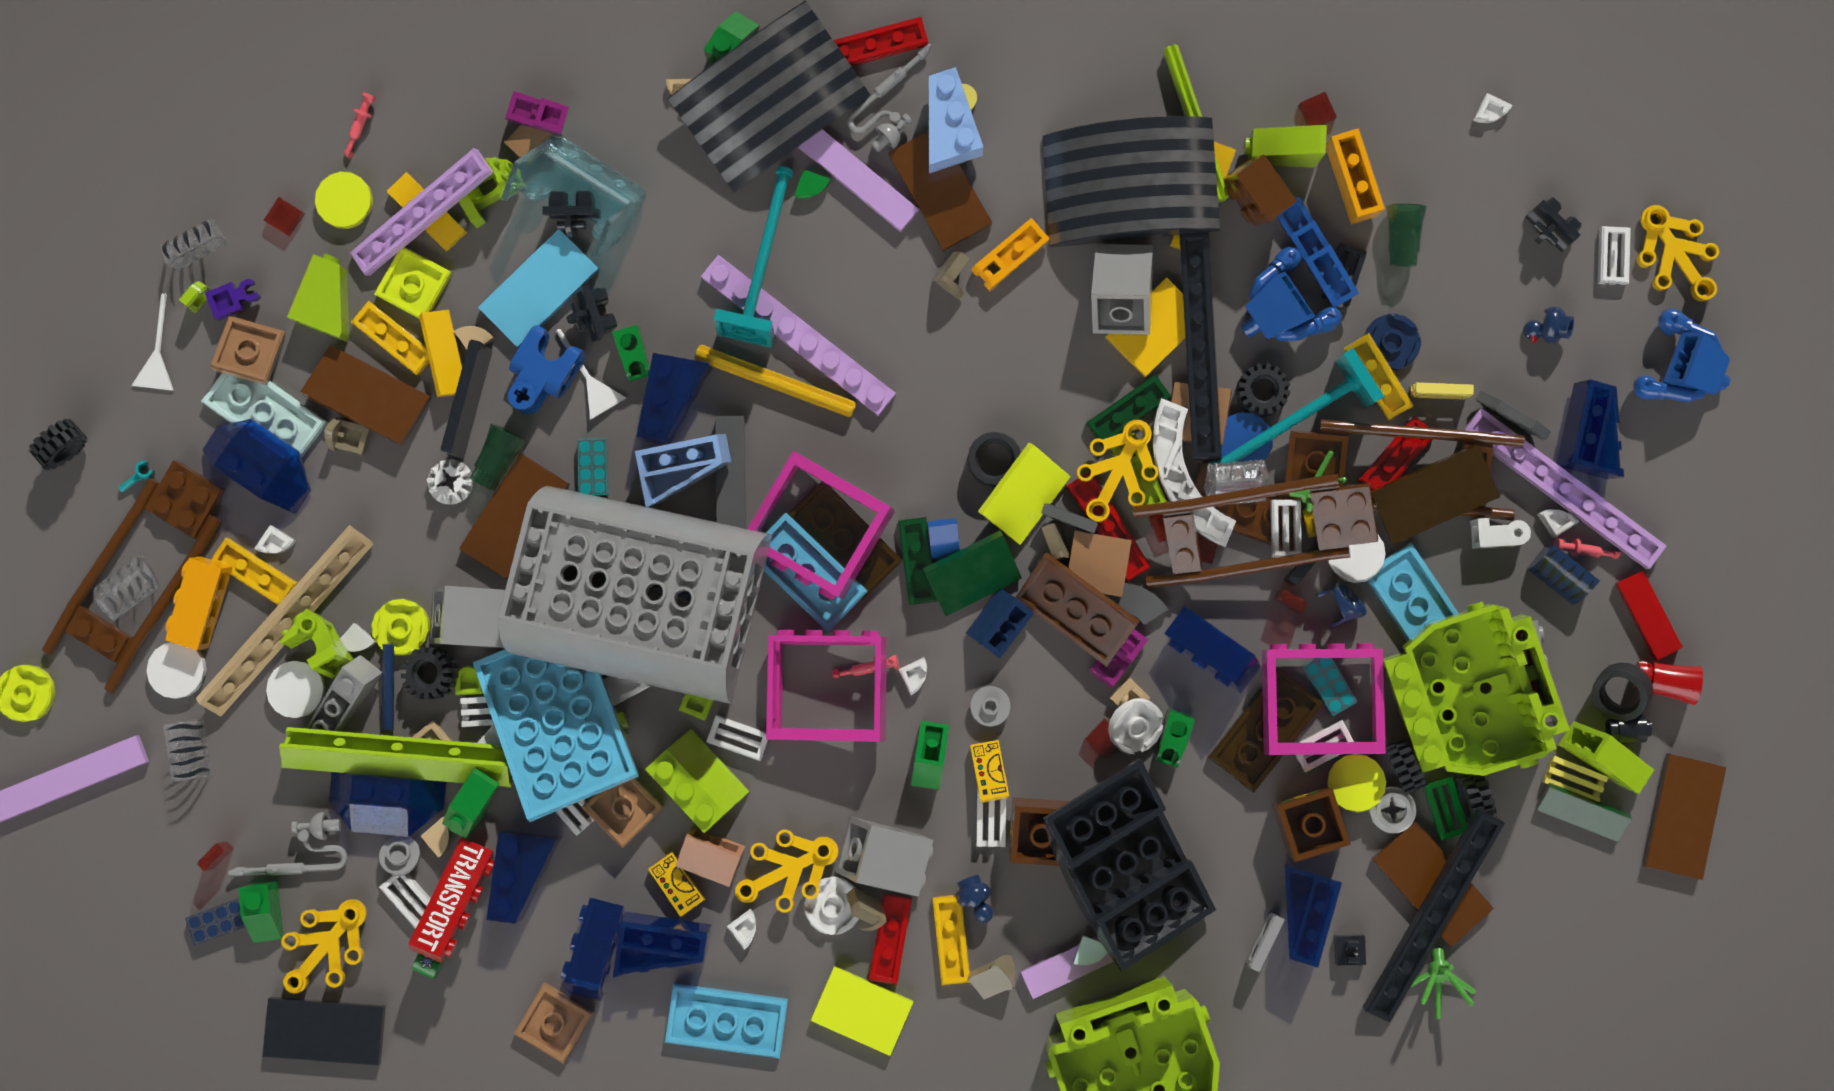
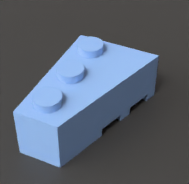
[929,67,983,173]
[635,434,731,507]

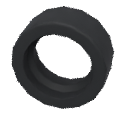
[967,432,1021,487]
[1592,662,1653,721]

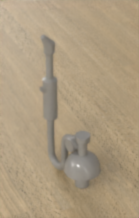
[848,44,931,152]
[227,811,348,876]

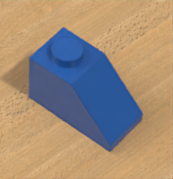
[927,518,960,561]

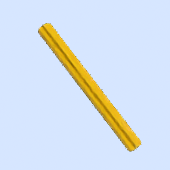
[695,345,856,417]

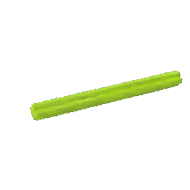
[1164,44,1229,203]

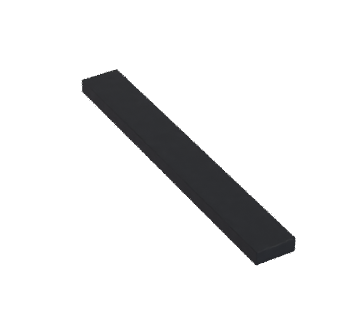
[1180,232,1222,461]
[1362,808,1505,1023]

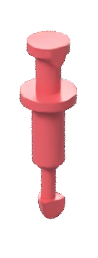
[344,92,376,159]
[1553,538,1621,559]
[831,655,899,678]

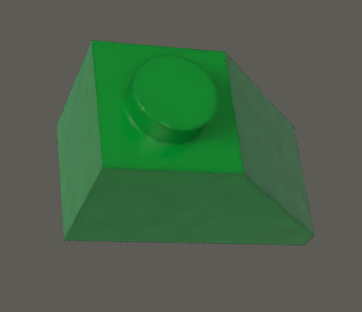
[703,11,760,63]
[911,720,949,790]
[442,768,499,839]
[238,881,283,943]

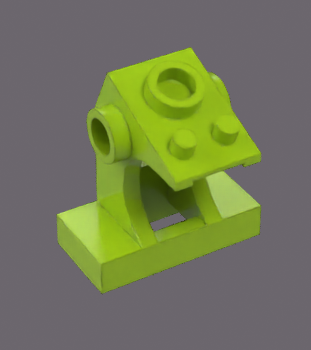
[459,157,522,228]
[280,608,355,679]

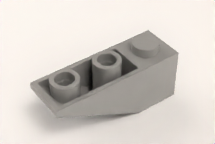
[306,655,382,731]

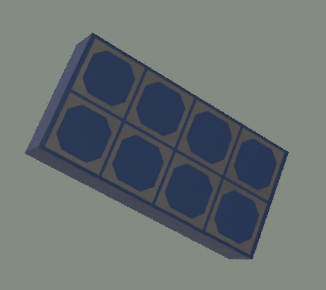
[185,898,246,946]

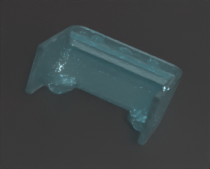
[501,137,646,259]

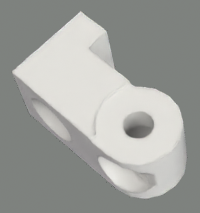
[1470,518,1531,549]

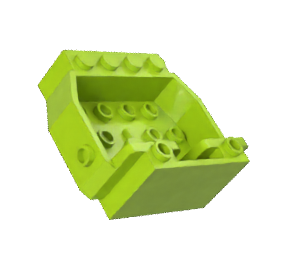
[1383,601,1570,776]
[1044,976,1220,1091]

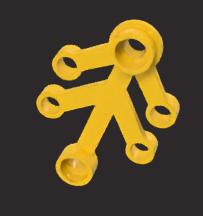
[1636,205,1719,302]
[1077,420,1159,522]
[735,830,839,913]
[281,899,367,994]

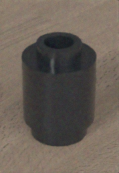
[1605,714,1652,744]

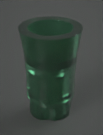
[1386,204,1427,267]
[470,423,527,491]

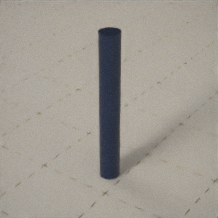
[382,643,394,730]

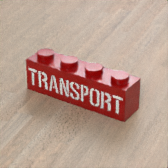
[408,837,497,963]

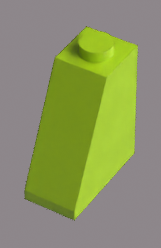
[1243,125,1327,168]
[287,253,349,342]
[1558,721,1654,794]

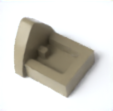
[932,252,969,300]
[324,417,372,456]
[1038,523,1071,563]
[846,887,886,931]
[968,955,1016,1000]

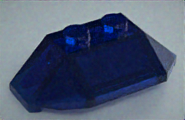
[203,419,311,514]
[329,772,447,837]

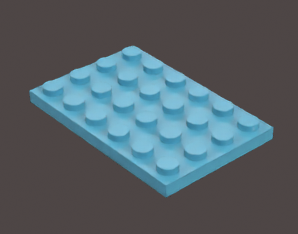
[473,649,639,822]

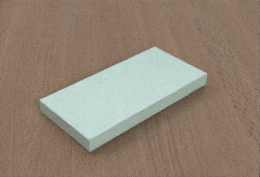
[201,373,328,468]

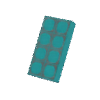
[577,439,609,496]
[1302,658,1357,716]

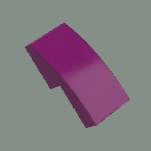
[505,91,569,135]
[1089,629,1148,688]

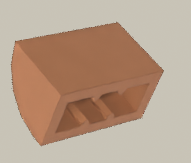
[676,826,746,887]

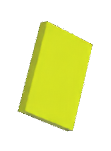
[978,443,1071,545]
[811,966,914,1056]

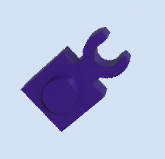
[205,279,261,321]

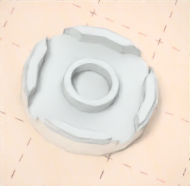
[1328,535,1386,583]
[146,642,207,699]
[266,661,326,718]
[1108,698,1163,754]
[804,876,859,935]

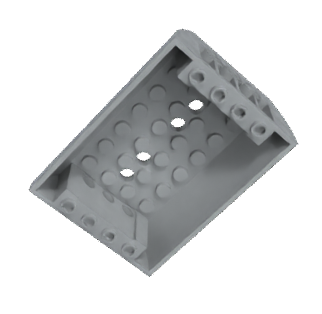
[498,486,772,704]

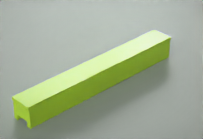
[279,727,513,787]

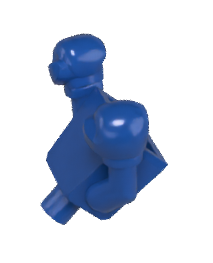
[1241,247,1342,341]
[1633,308,1731,402]

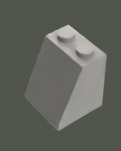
[1091,244,1153,335]
[429,586,505,648]
[835,816,933,897]

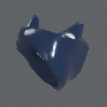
[1317,581,1367,628]

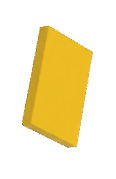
[1105,277,1185,377]

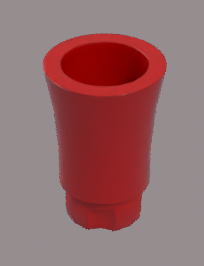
[1632,662,1703,706]

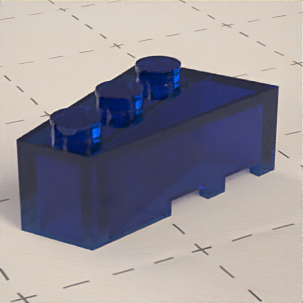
[636,353,713,445]
[1556,379,1624,480]
[1164,606,1261,694]
[486,830,562,924]
[1285,864,1342,968]
[561,898,625,1001]
[613,912,712,977]

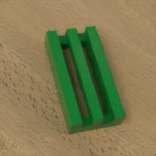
[1423,776,1467,840]

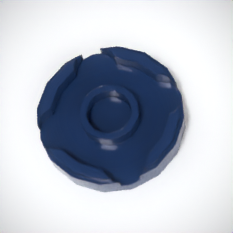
[1364,313,1421,370]

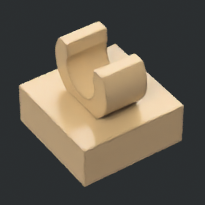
[1110,678,1150,707]

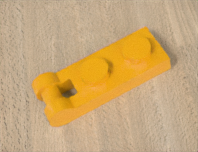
[971,218,1050,291]

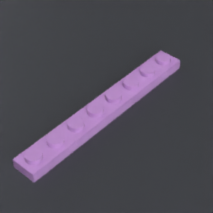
[701,255,896,417]
[1463,408,1667,569]

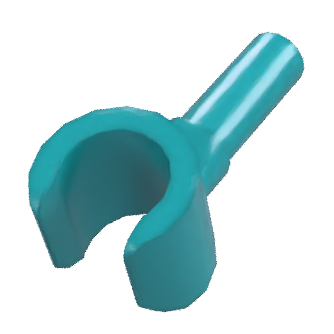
[118,461,155,492]

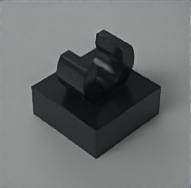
[1334,934,1366,966]

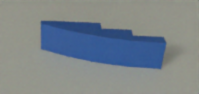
[1277,197,1359,308]

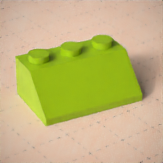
[645,729,750,833]

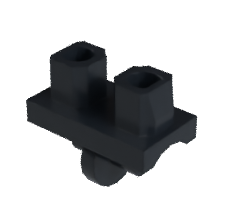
[542,191,601,238]
[1525,197,1582,252]
[566,285,617,342]

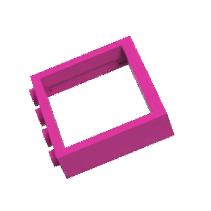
[747,451,895,601]
[766,630,887,742]
[1262,643,1386,755]

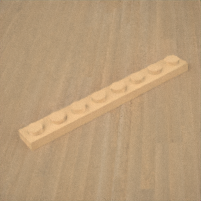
[196,525,373,717]

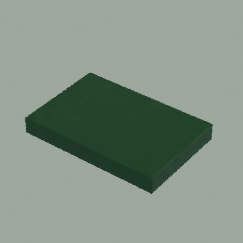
[923,531,1022,616]

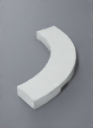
[1153,398,1236,547]

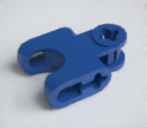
[508,325,585,415]

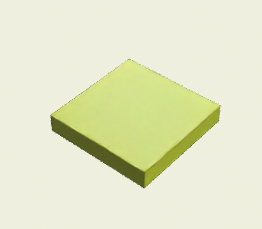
[374,247,453,319]

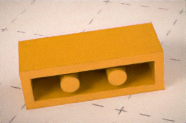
[1326,128,1385,225]
[165,556,233,651]

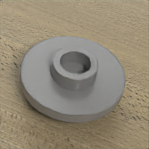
[970,686,1011,726]
[379,835,421,876]

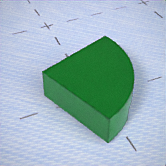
[794,170,830,199]

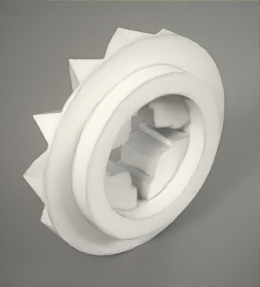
[426,459,473,505]
[1369,787,1416,833]

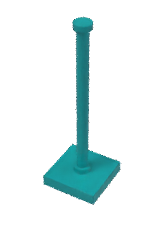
[713,166,794,348]
[1208,348,1385,478]

